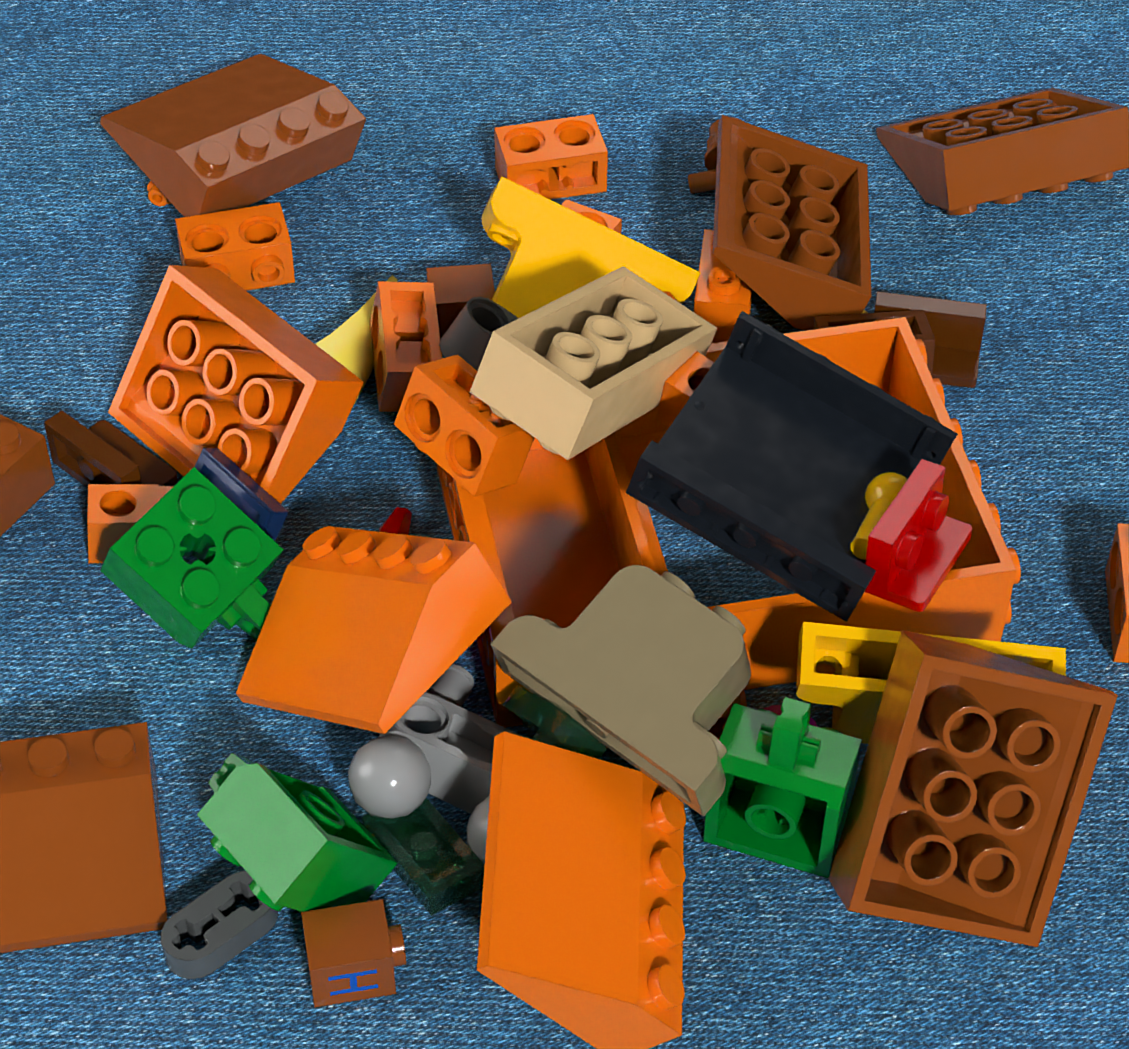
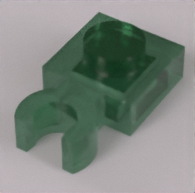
[502,685,607,759]

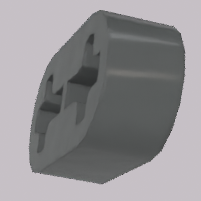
[161,871,279,979]

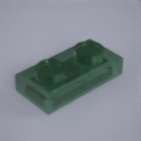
[362,798,484,916]

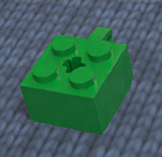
[100,467,284,649]
[703,697,862,878]
[197,753,398,913]

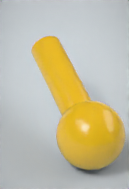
[851,472,907,560]

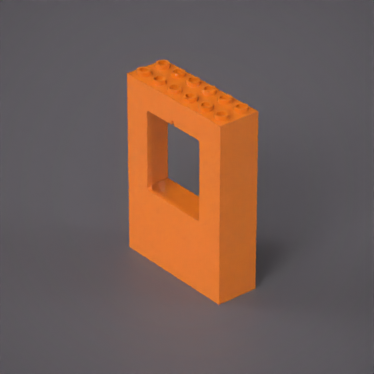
[435,317,1021,728]

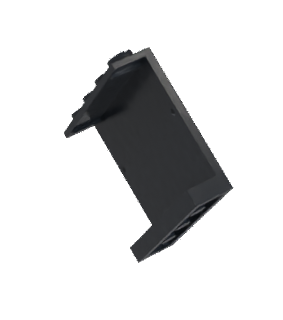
[626,311,958,622]

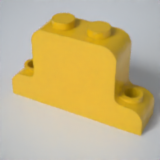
[482,176,701,318]
[796,622,1066,744]

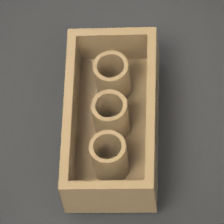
[470,266,718,460]

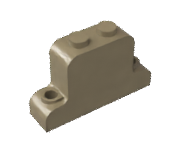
[490,565,751,817]

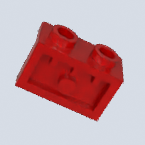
[865,459,972,612]

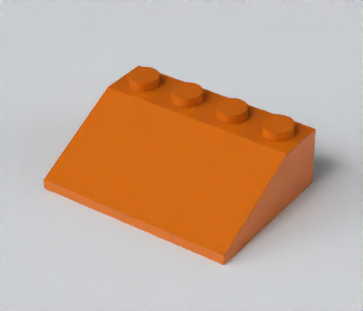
[108,265,364,504]
[236,526,512,734]
[477,731,686,1049]

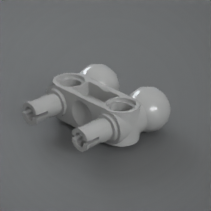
[348,664,588,867]

